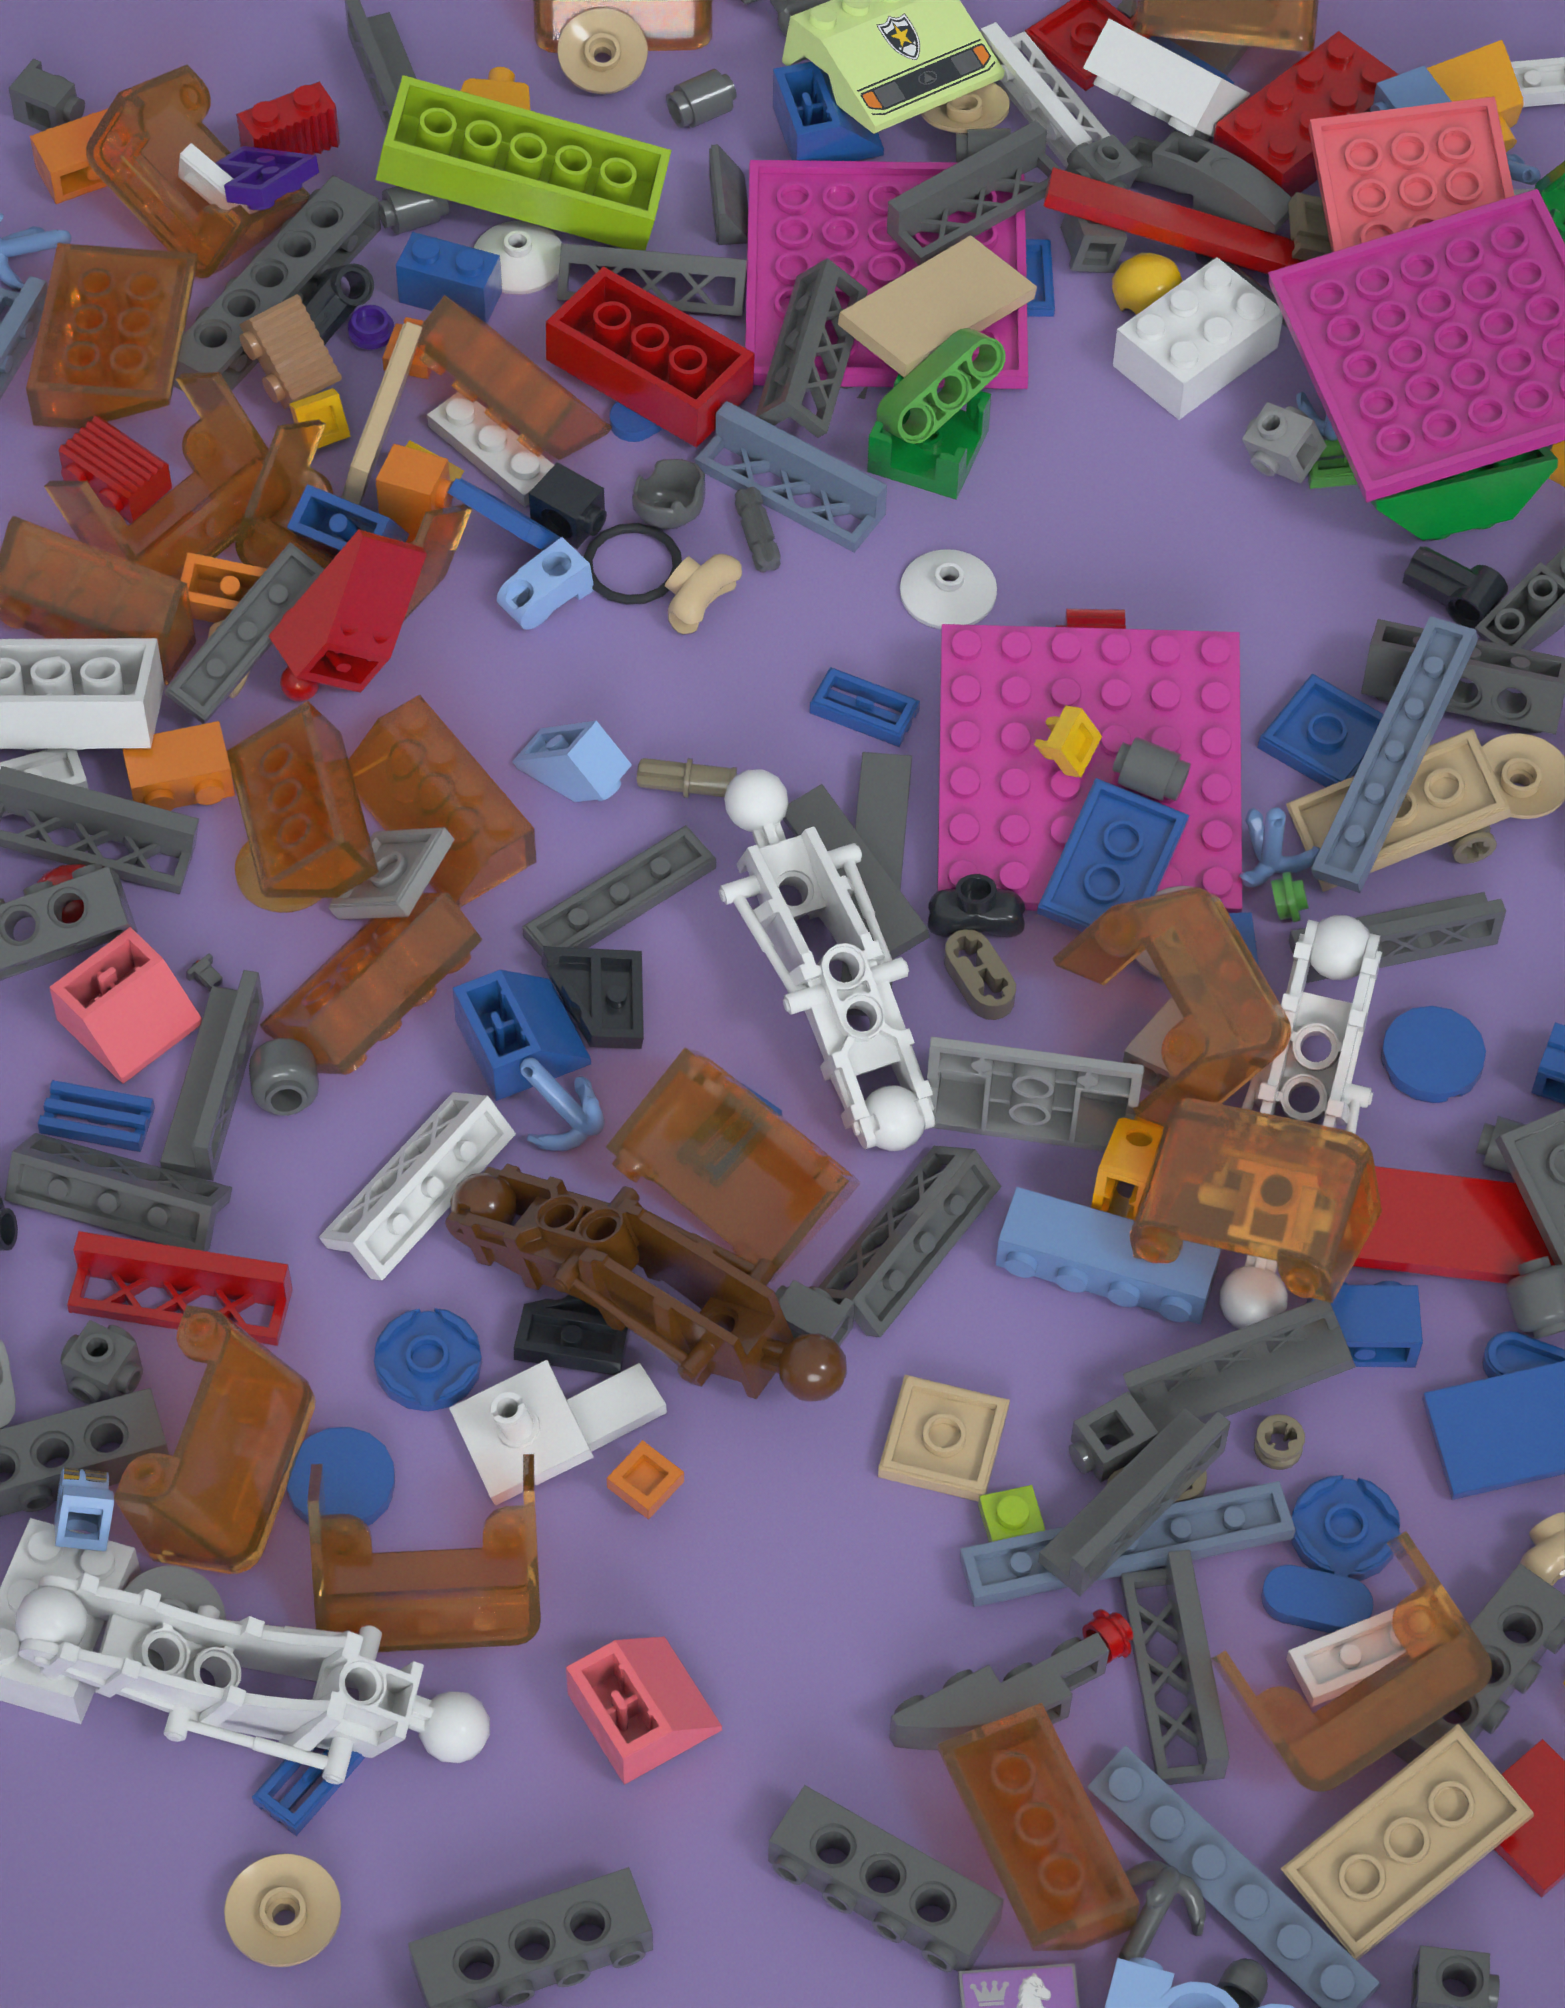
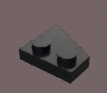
[541,946,644,1049]
[514,1294,630,1375]

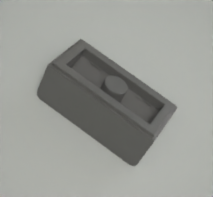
[709,144,748,245]

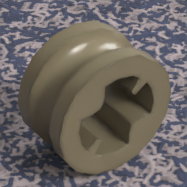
[1448,825,1497,864]
[1254,1414,1305,1470]

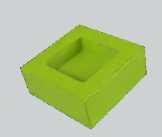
[978,1485,1046,1542]

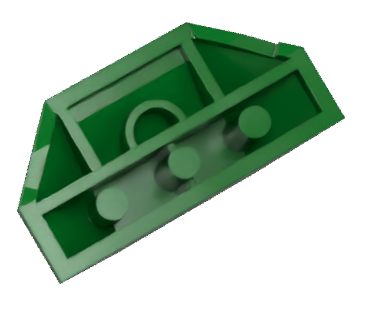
[1359,446,1558,541]

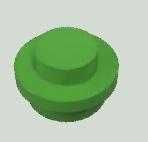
[1271,871,1309,922]

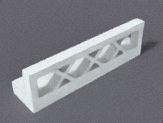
[980,22,1110,168]
[319,1092,516,1281]

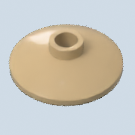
[558,8,648,94]
[921,83,1010,133]
[1482,733,1565,819]
[224,1854,341,1967]

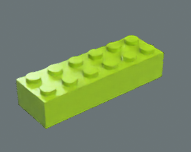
[375,75,672,251]

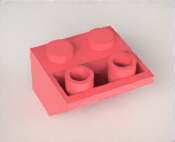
[49,927,202,1084]
[566,1636,722,1785]

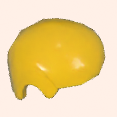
[1112,253,1183,315]

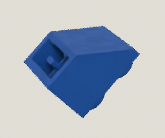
[772,61,884,161]
[452,969,591,1101]

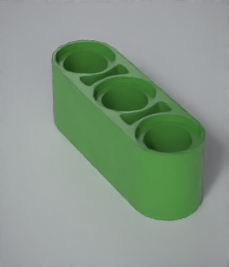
[877,328,1005,444]

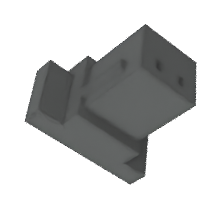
[186,953,223,991]

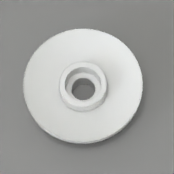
[474,221,562,295]
[900,549,997,630]

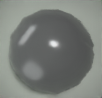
[632,459,706,529]

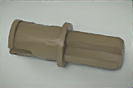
[636,758,737,798]

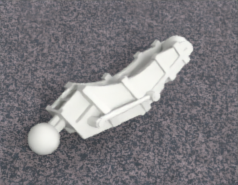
[719,769,935,1151]
[1198,915,1382,1329]
[15,1573,490,1784]

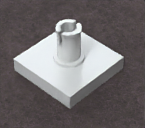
[449,1360,594,1506]

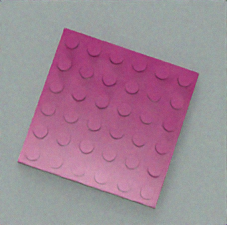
[745,160,1028,389]
[1268,189,1565,503]
[937,624,1242,913]

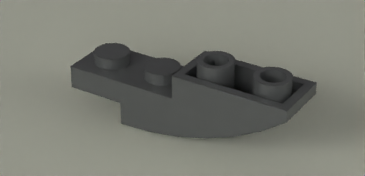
[1125,130,1291,233]
[1475,547,1565,650]
[889,1632,1109,1750]

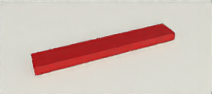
[1043,167,1304,274]

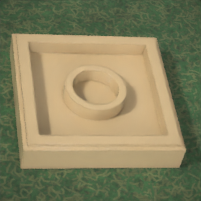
[878,1375,1010,1502]

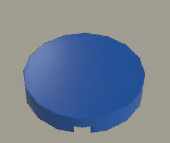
[1381,1006,1486,1103]
[374,1308,482,1412]
[286,1427,395,1533]
[1291,1475,1400,1581]

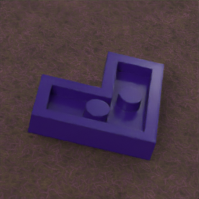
[215,146,319,210]

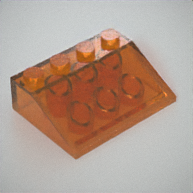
[26,243,198,429]

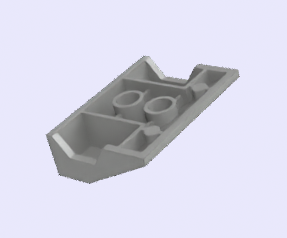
[927,1037,1144,1151]

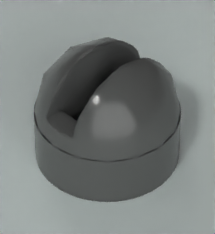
[1217,1958,1268,2008]

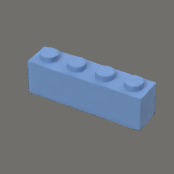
[996,1187,1222,1325]

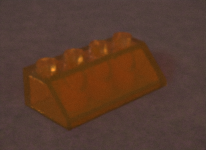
[417,295,612,460]
[0,516,196,685]
[340,695,537,912]
[227,701,379,898]
[260,893,483,1075]
[937,1703,1140,1951]

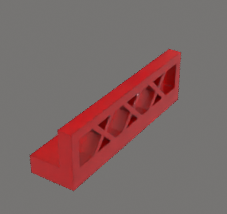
[67,1231,293,1346]

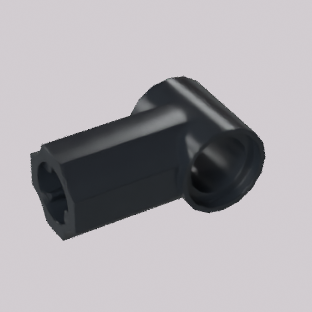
[303,263,374,346]
[1402,546,1508,629]

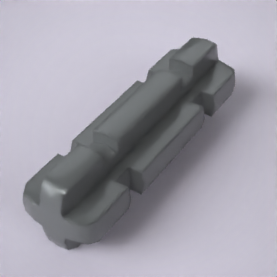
[735,487,781,573]

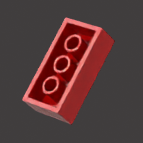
[1213,31,1399,198]
[546,266,755,448]

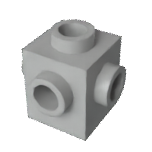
[1242,402,1326,483]

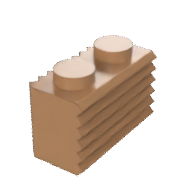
[239,294,342,409]

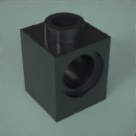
[529,462,607,549]

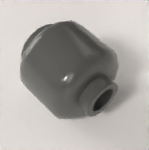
[249,1038,319,1116]
[1506,1256,1565,1339]

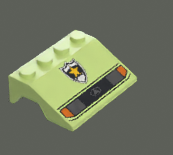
[782,0,1005,134]

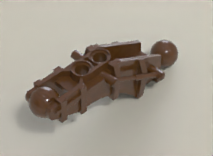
[445,1164,847,1402]

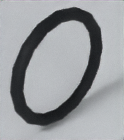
[583,523,682,605]

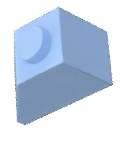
[512,720,632,802]

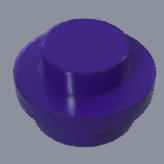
[347,305,394,350]

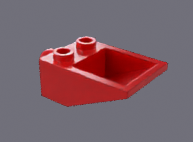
[268,529,427,702]

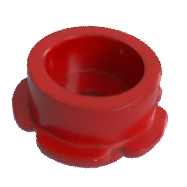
[1082,1609,1133,1663]

